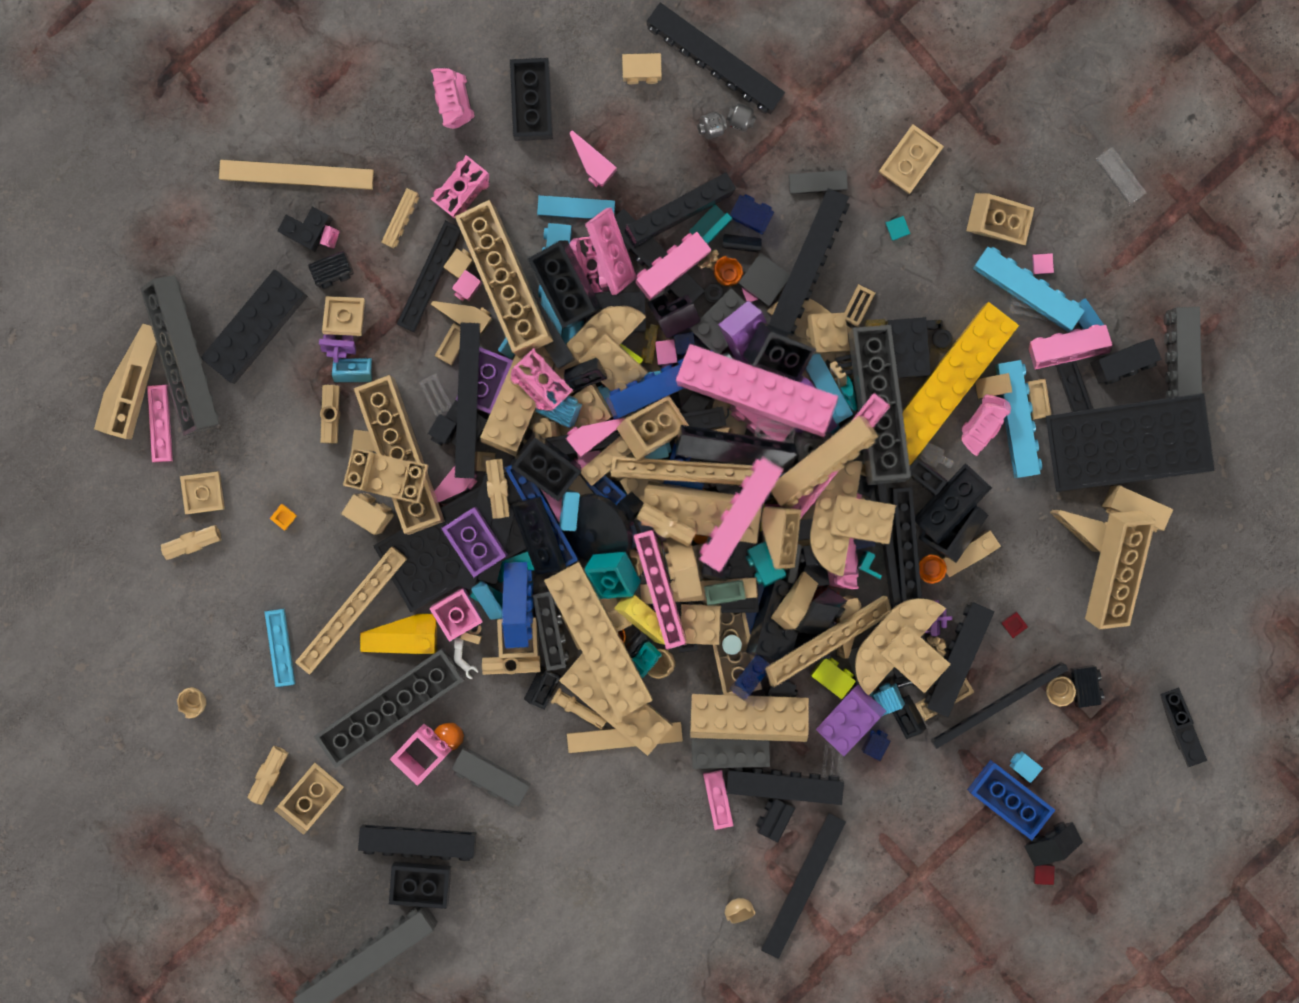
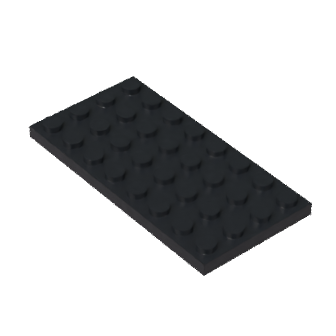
[1046,393,1215,492]
[373,472,526,612]

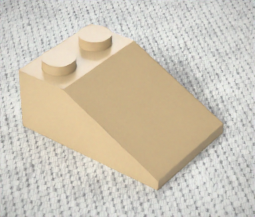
[966,193,1034,245]
[616,395,689,461]
[761,507,801,569]
[1050,510,1107,552]
[274,763,344,835]

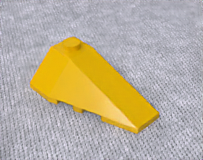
[360,614,437,654]

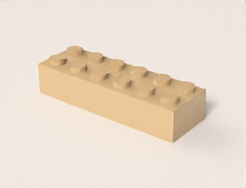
[480,346,555,456]
[641,481,764,544]
[1085,511,1156,629]
[559,653,673,756]
[691,694,809,742]

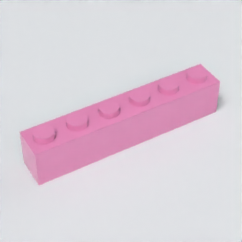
[699,457,784,572]
[634,529,686,649]

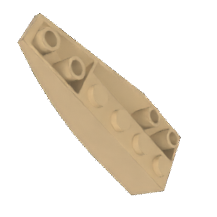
[94,324,157,440]

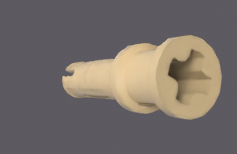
[551,688,606,729]

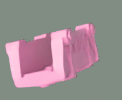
[431,68,474,129]
[431,155,489,218]
[570,236,609,293]
[510,348,573,411]
[962,394,1011,456]
[828,538,859,589]

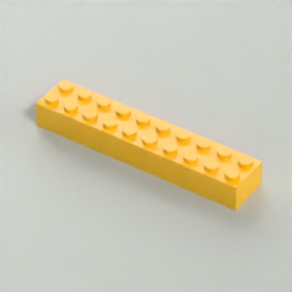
[902,302,1019,466]

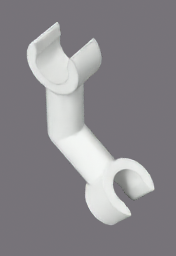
[454,638,479,679]

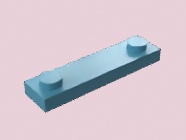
[805,354,853,424]

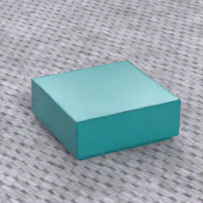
[885,216,910,241]

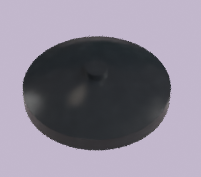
[565,494,632,562]

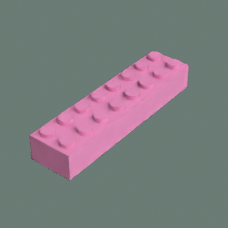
[676,344,838,437]

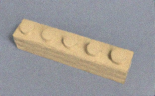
[382,188,420,249]

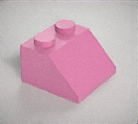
[430,587,483,642]

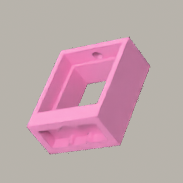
[390,724,452,786]

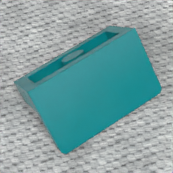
[689,205,732,245]
[857,550,882,579]

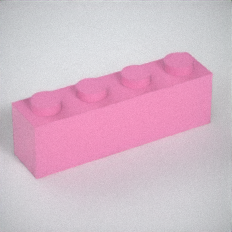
[635,232,711,301]
[1029,325,1112,370]

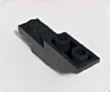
[1160,687,1207,767]

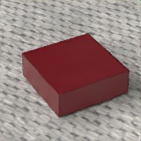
[1001,612,1028,638]
[1033,864,1055,885]

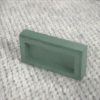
[704,579,746,606]

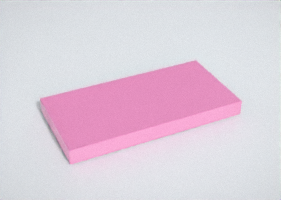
[585,208,637,295]

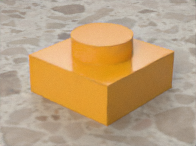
[270,504,298,531]

